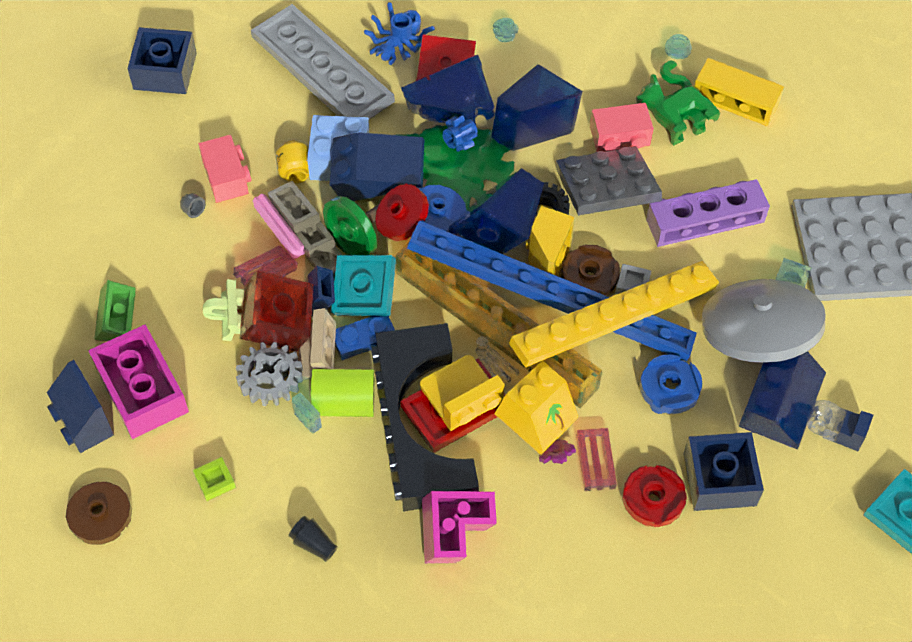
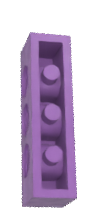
[646,179,770,247]

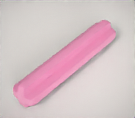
[253,194,305,259]

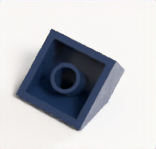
[46,360,114,453]

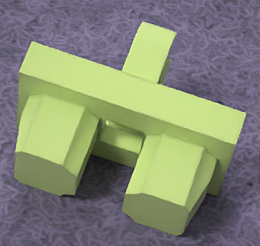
[203,279,253,341]

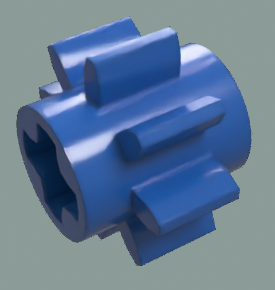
[443,115,478,152]

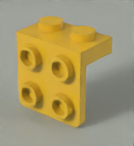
[420,355,505,431]

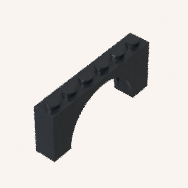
[371,323,479,512]

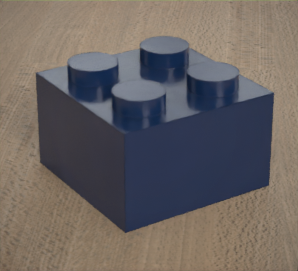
[127,27,197,94]
[683,432,764,511]

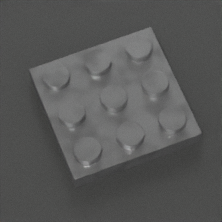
[556,146,662,216]

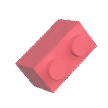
[590,103,654,152]
[198,135,251,203]

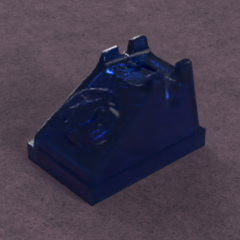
[401,54,495,125]

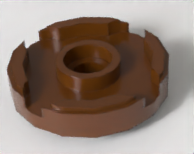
[561,244,620,296]
[65,482,132,545]

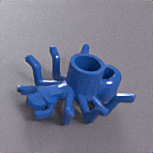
[364,2,435,65]

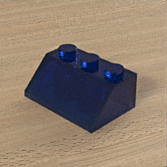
[739,351,826,450]

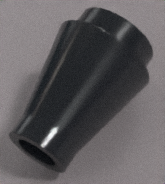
[288,516,338,562]

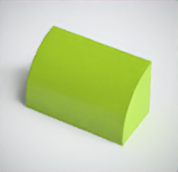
[311,369,375,417]

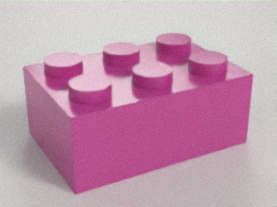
[88,324,189,439]

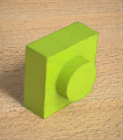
[193,457,236,501]

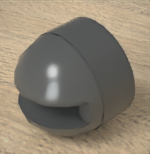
[180,193,206,218]

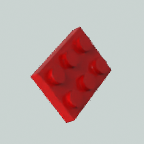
[400,358,506,453]

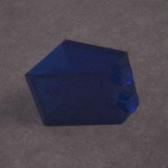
[491,64,583,151]
[448,168,544,254]

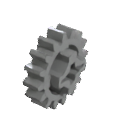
[236,342,303,407]

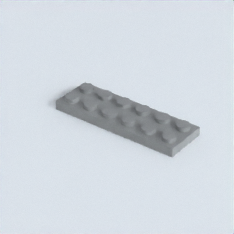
[251,4,395,119]

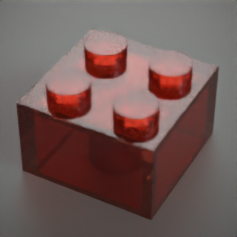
[240,270,314,352]

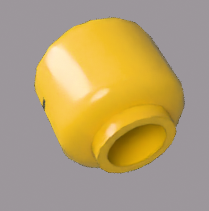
[275,140,309,184]

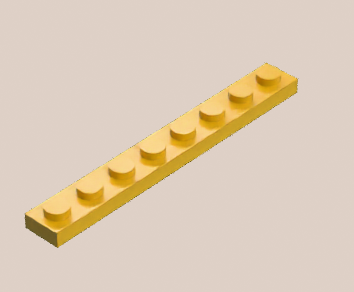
[509,260,719,367]

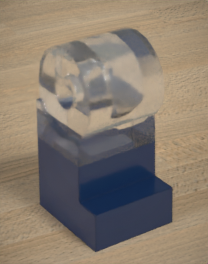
[807,400,874,451]

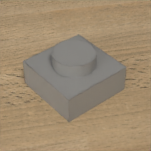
[615,264,651,294]

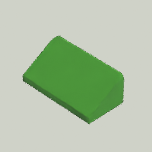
[94,280,136,341]

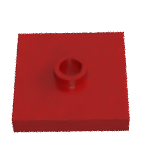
[416,35,476,95]

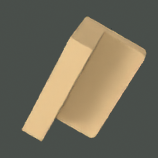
[298,308,336,380]

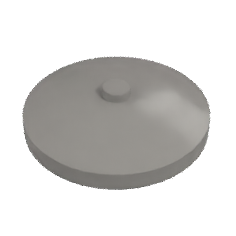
[702,279,826,363]

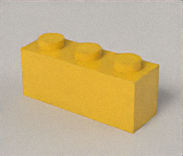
[694,58,784,126]

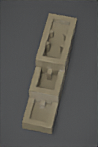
[268,181,342,280]

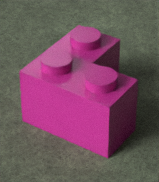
[422,491,497,564]

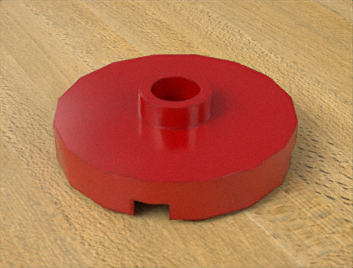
[375,184,429,242]
[622,465,687,527]

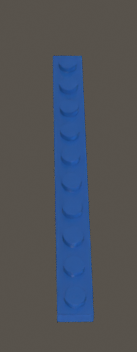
[407,221,697,362]

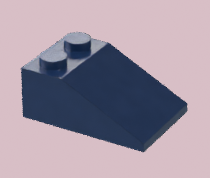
[329,132,425,201]

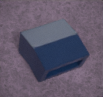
[304,266,335,316]

